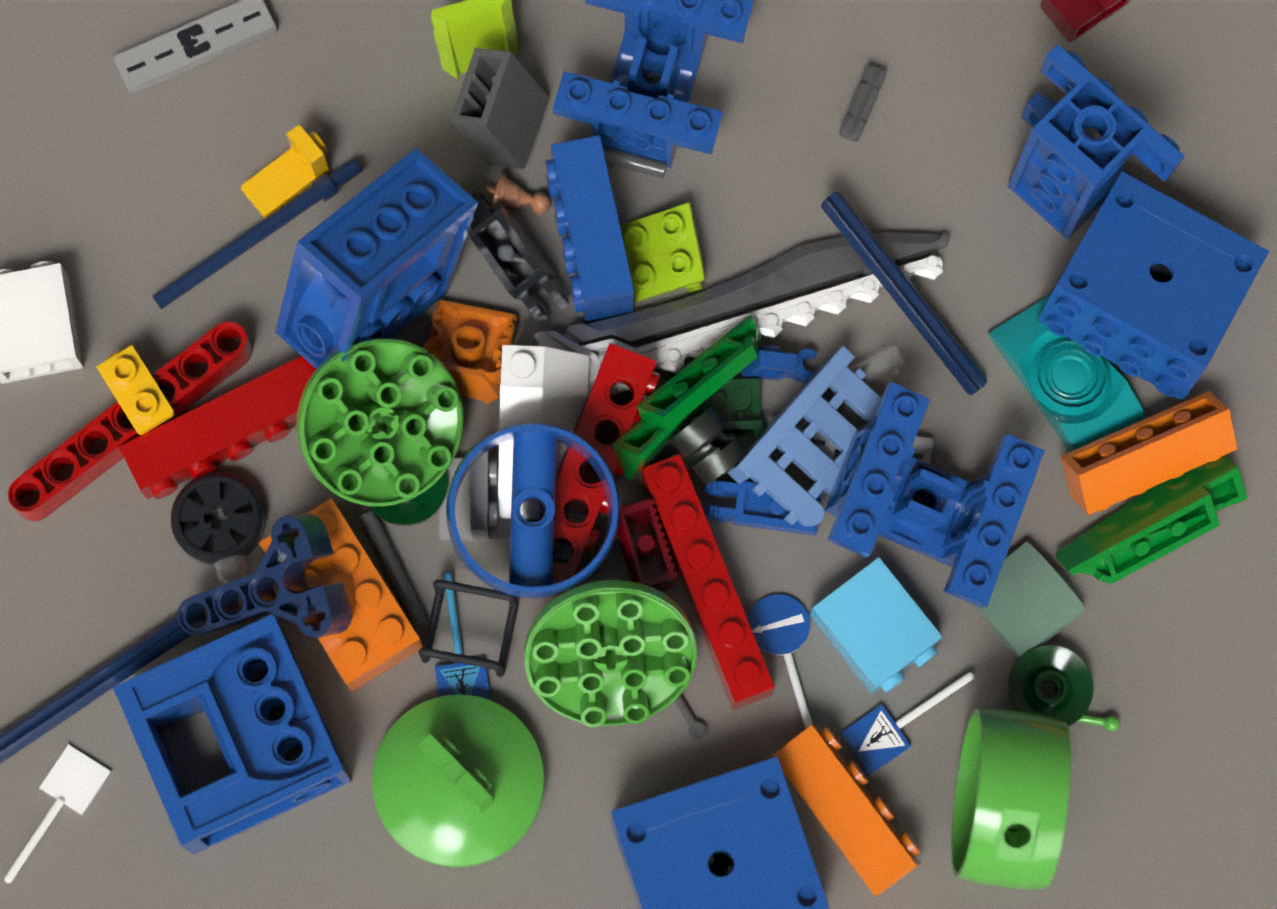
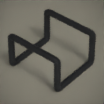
[419,579,518,677]

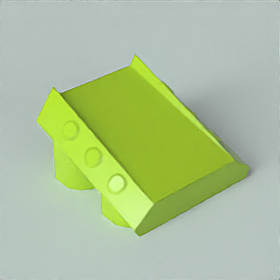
[430,0,519,80]

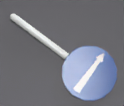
[748,594,813,729]

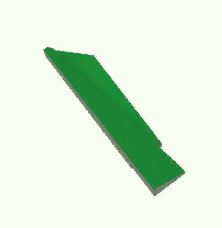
[1056,455,1248,584]

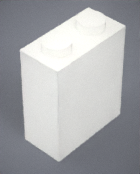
[0,261,83,384]

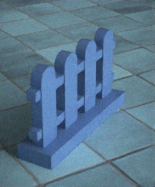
[727,346,882,527]

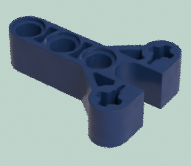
[178,514,352,638]

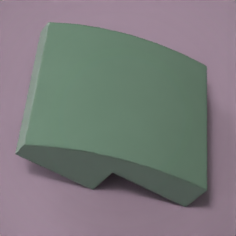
[968,541,1086,659]

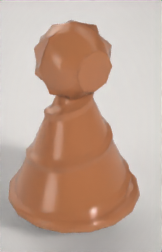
[485,172,551,215]

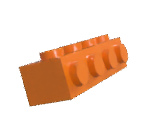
[1060,391,1237,516]
[772,725,922,897]

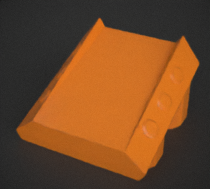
[423,300,517,405]

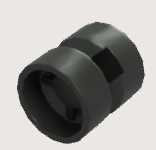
[669,406,748,485]

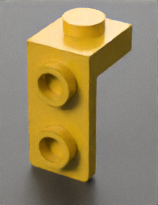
[241,124,329,218]
[96,345,174,435]

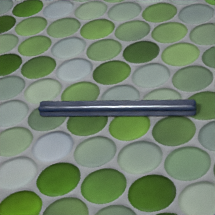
[821,191,987,395]
[0,614,192,764]

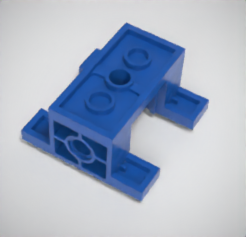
[553,0,754,168]
[1008,44,1184,240]
[824,382,1045,608]

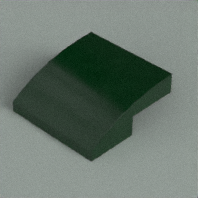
[680,378,763,465]

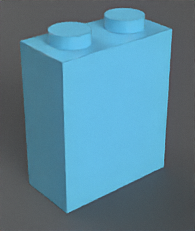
[809,558,943,695]

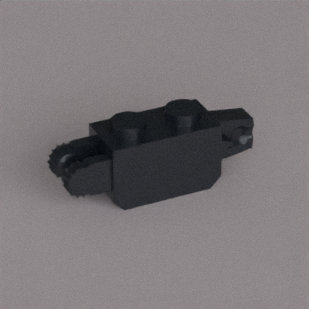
[469,191,569,324]

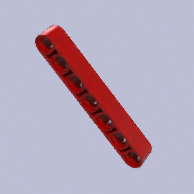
[8,321,252,522]

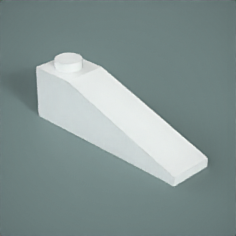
[498,345,590,521]

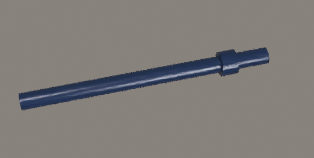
[152,158,363,309]

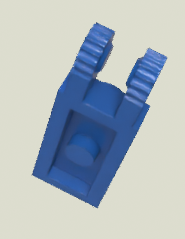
[702,481,822,536]

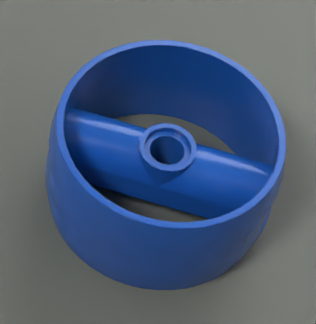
[446,423,620,598]

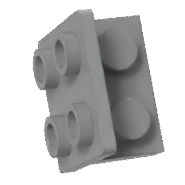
[439,451,511,541]

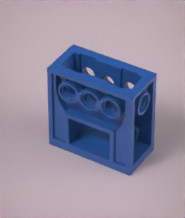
[275,148,478,369]
[113,614,352,855]

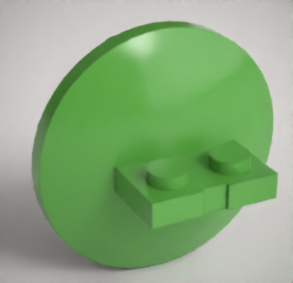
[296,337,463,506]
[524,580,697,727]
[372,694,544,868]

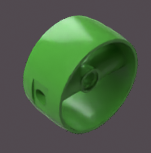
[951,708,1071,890]

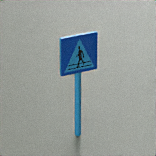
[435,571,491,700]

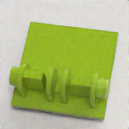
[620,202,706,303]

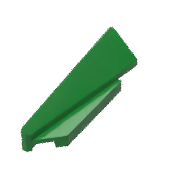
[612,315,762,481]

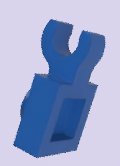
[742,346,817,383]

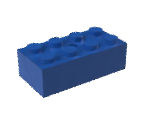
[545,135,634,324]

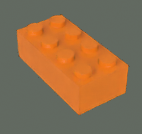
[259,498,423,693]

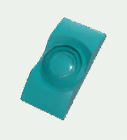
[988,294,1147,452]

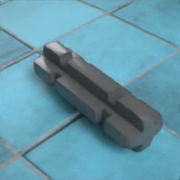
[839,65,886,142]

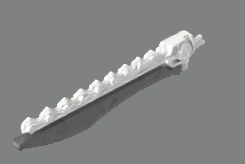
[534,232,949,405]

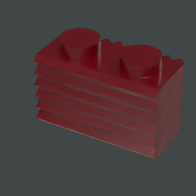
[617,499,678,592]

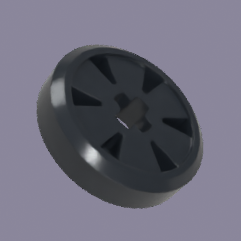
[171,472,265,566]

